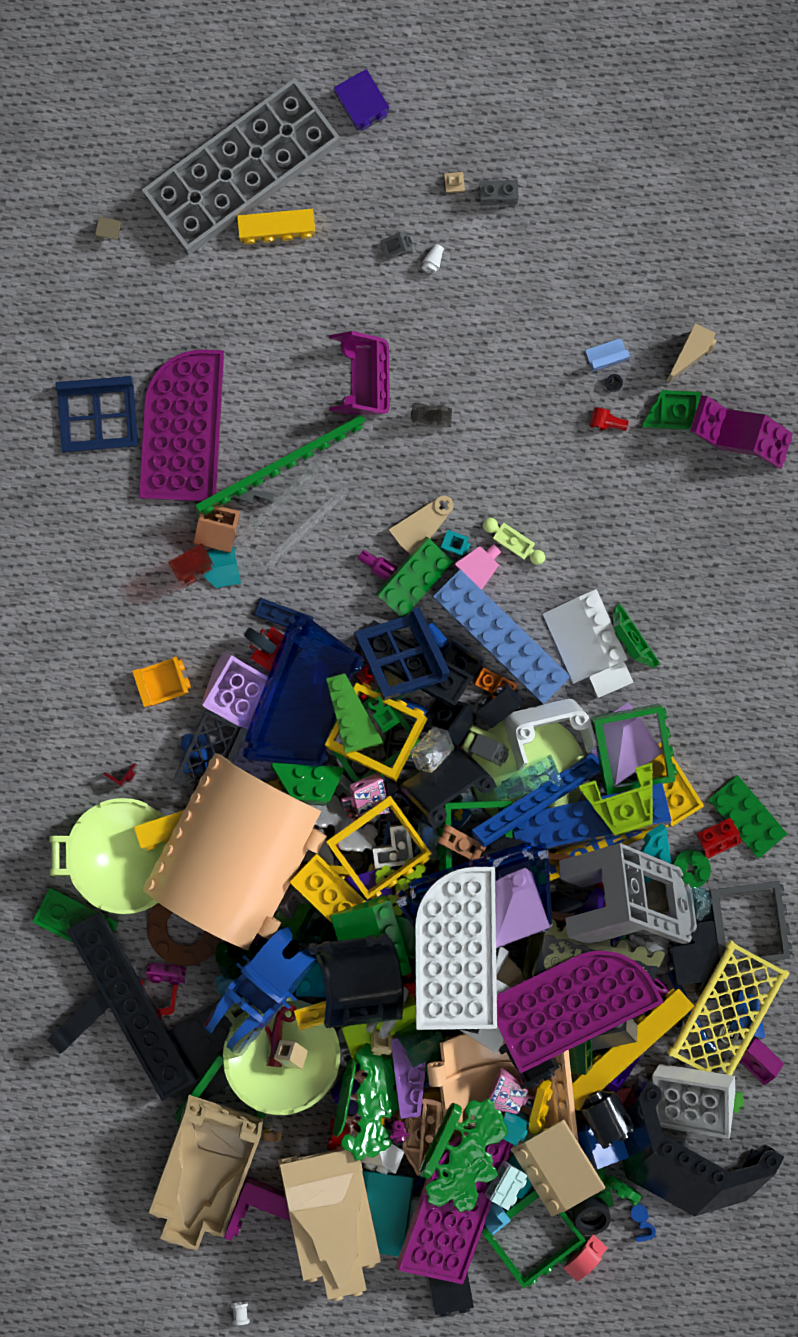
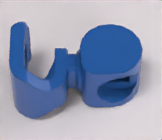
[630,1203,656,1242]

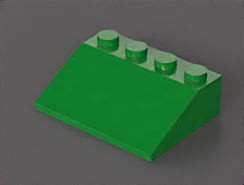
[330,895,412,976]

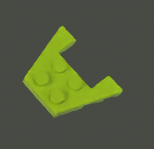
[579,763,653,836]

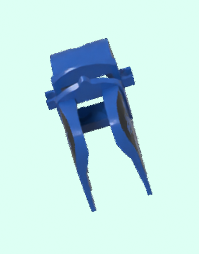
[203,927,318,1056]

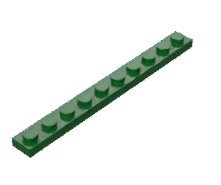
[195,415,366,516]

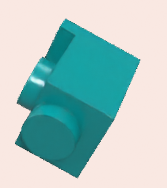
[441,529,471,557]

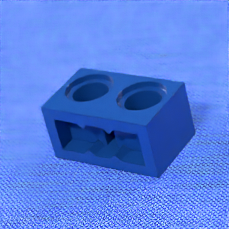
[180,734,209,773]

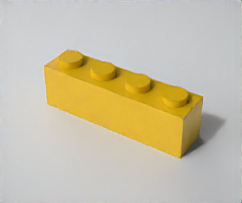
[237,209,316,245]

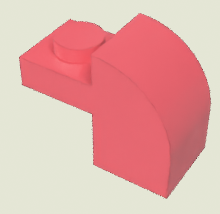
[563,1235,607,1282]

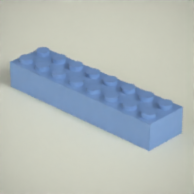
[433,569,571,705]

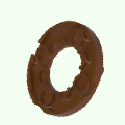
[147,903,222,966]

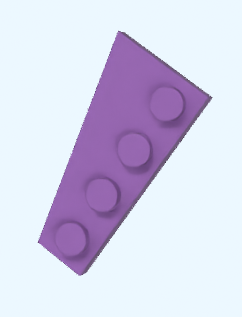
[392,1034,430,1119]

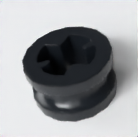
[605,374,623,392]

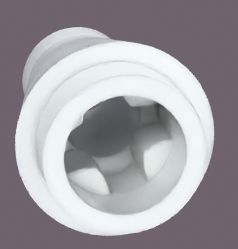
[422,244,444,274]

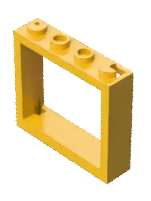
[325,683,427,781]
[326,796,432,900]

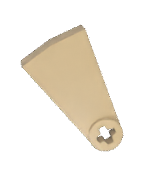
[389,496,454,555]

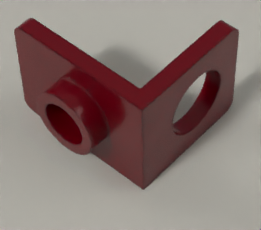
[103,763,137,786]

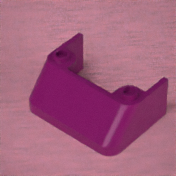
[329,331,390,415]

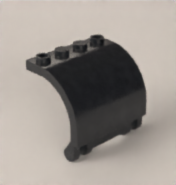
[309,933,404,1028]

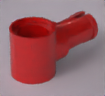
[589,407,629,431]

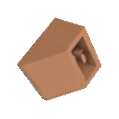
[194,506,240,553]

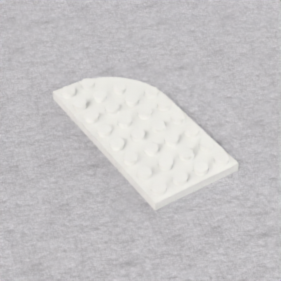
[415,867,497,1030]

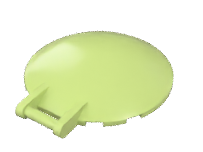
[461,719,584,817]
[49,798,165,914]
[223,997,341,1115]

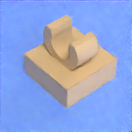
[444,172,465,194]
[371,1030,392,1056]

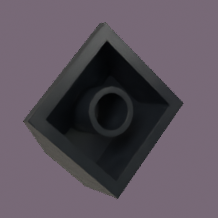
[423,699,477,747]

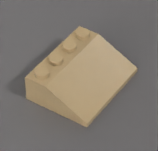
[511,1119,605,1216]

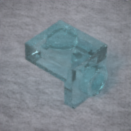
[692,887,713,921]

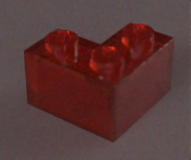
[168,543,214,587]

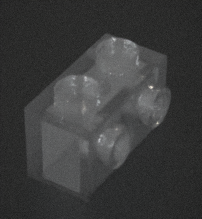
[410,727,455,773]

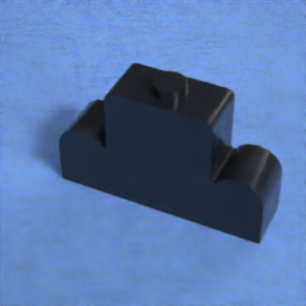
[667,920,726,1000]

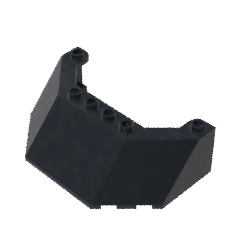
[622,1074,784,1217]

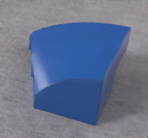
[729,991,765,1038]

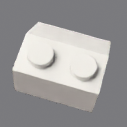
[352,1132,404,1175]

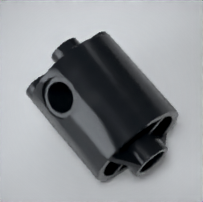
[580,1090,635,1149]

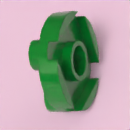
[673,850,711,889]
[604,1175,643,1206]

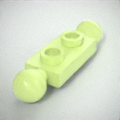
[483,518,545,565]

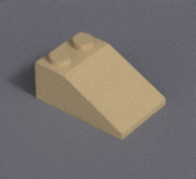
[666,323,717,383]

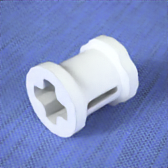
[231,1302,250,1325]

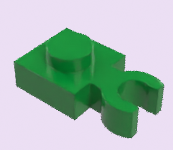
[368,696,400,733]

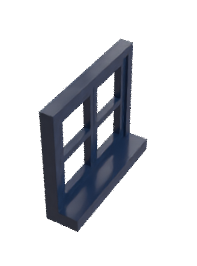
[55,376,139,453]
[354,607,450,701]

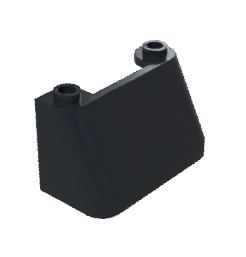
[401,748,497,829]

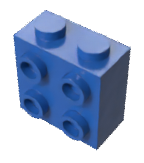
[577,1125,629,1170]

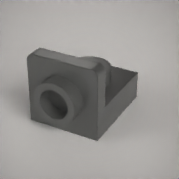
[380,232,413,259]

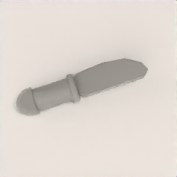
[627,933,669,955]

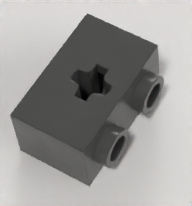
[479,180,519,205]
[471,734,509,767]

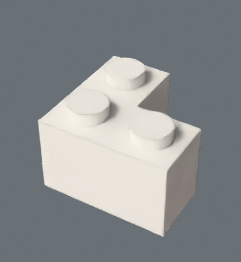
[373,824,414,869]

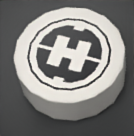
[719,1024,739,1044]

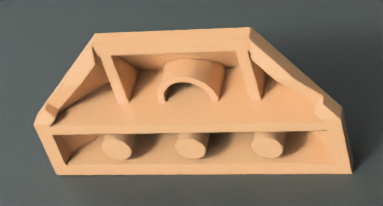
[403,1098,443,1175]

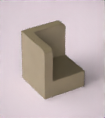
[95,217,123,241]

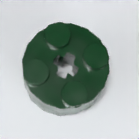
[215,940,256,980]

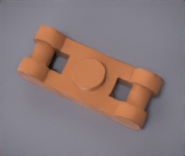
[437,824,487,864]

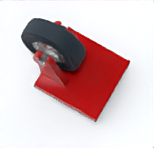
[244,627,303,680]

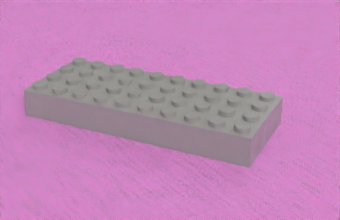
[142,78,341,255]

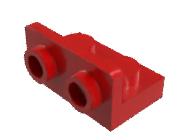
[697,818,741,859]

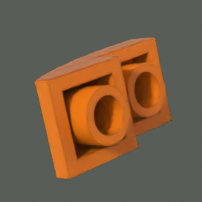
[472,667,517,694]

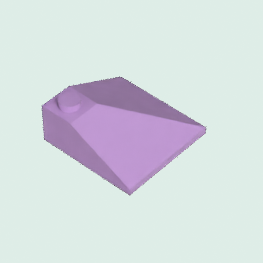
[201,651,277,732]
[582,702,663,786]
[495,868,550,948]

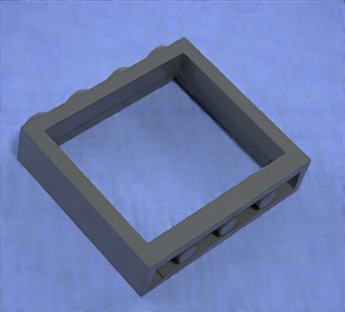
[708,881,793,967]

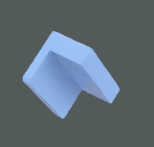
[586,339,630,372]

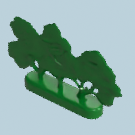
[419,1098,508,1212]

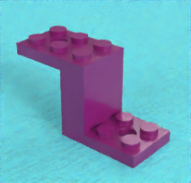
[690,395,793,469]
[224,1177,290,1241]

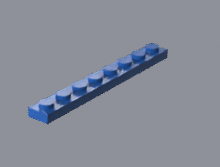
[472,753,600,847]

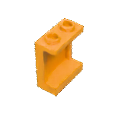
[132,656,191,708]

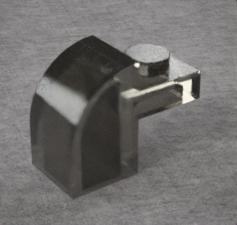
[411,403,452,428]

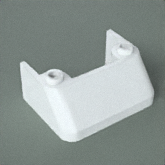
[504,699,598,771]

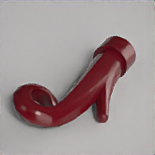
[265,1005,297,1067]

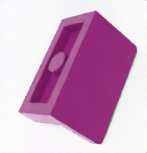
[739,1037,784,1086]

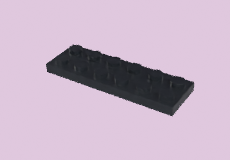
[354,620,473,709]

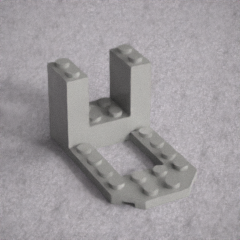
[559,843,697,944]

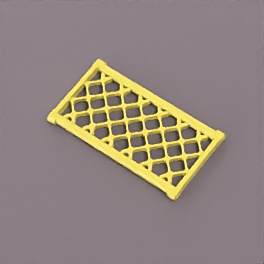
[667,940,790,1075]

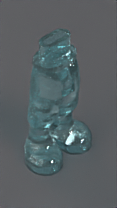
[494,754,564,801]

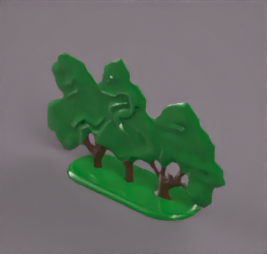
[333,1043,399,1161]

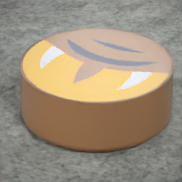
[262,1129,282,1142]

